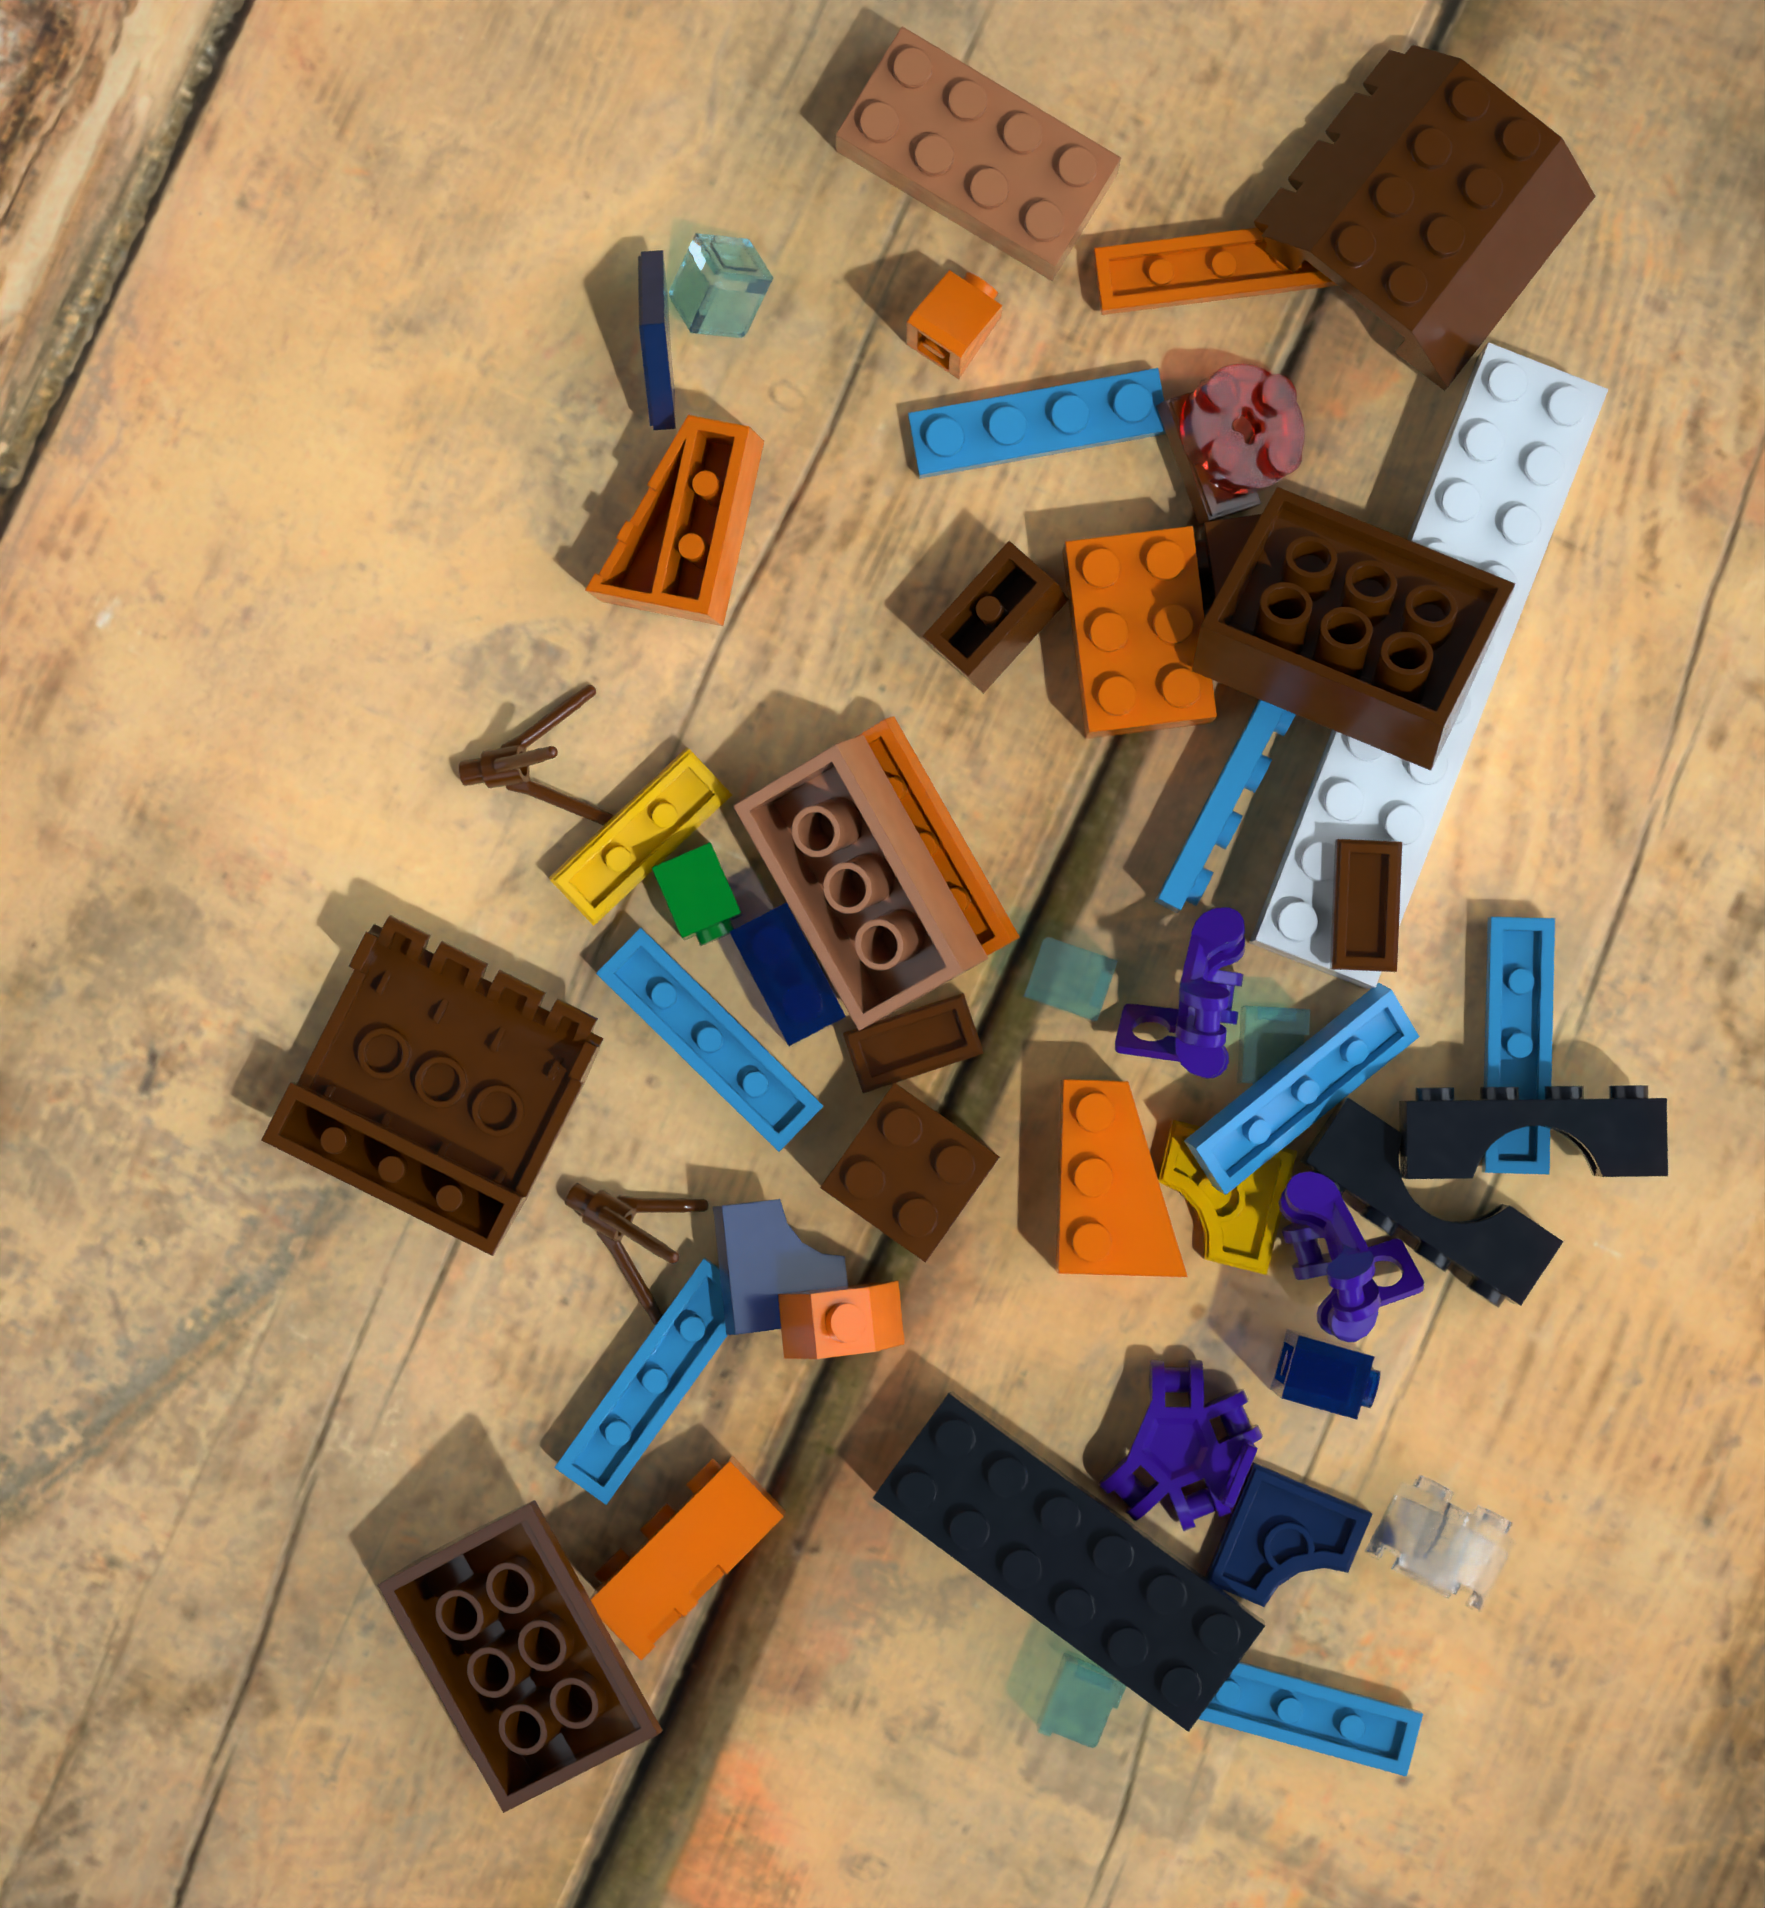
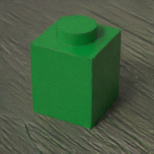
[652,842,743,946]

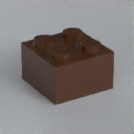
[820,1082,1000,1263]

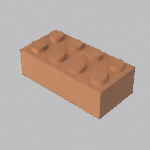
[836,26,1121,281]
[733,735,989,1031]

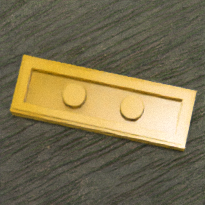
[549,747,732,926]

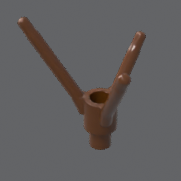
[459,685,614,826]
[565,1183,709,1325]

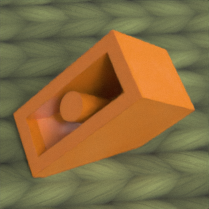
[906,270,1003,379]
[778,1281,905,1359]

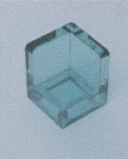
[669,233,773,338]
[1022,937,1118,1023]
[1237,1006,1310,1084]
[1036,1653,1126,1748]

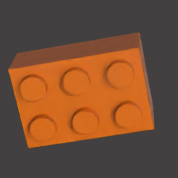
[1062,526,1217,739]

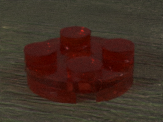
[1180,364,1305,494]

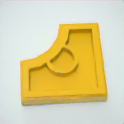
[1158,1120,1297,1275]

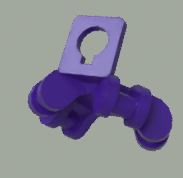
[1115,907,1245,1079]
[1279,1171,1424,1342]
[1098,1360,1263,1531]

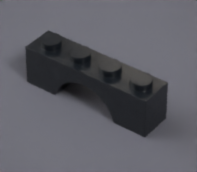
[1399,1085,1668,1179]
[1300,1098,1564,1308]

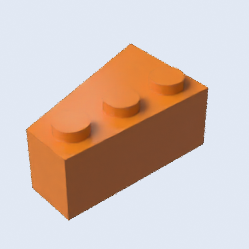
[585,415,765,626]
[1056,1079,1188,1277]
[590,1456,786,1661]

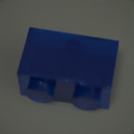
[730,902,847,1047]
[1270,1329,1381,1420]

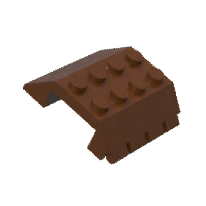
[1254,45,1596,391]
[261,915,604,1256]

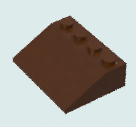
[1192,487,1516,771]
[378,1500,663,1813]

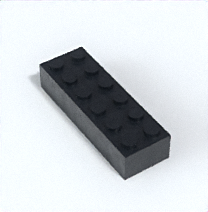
[873,1392,1265,1732]

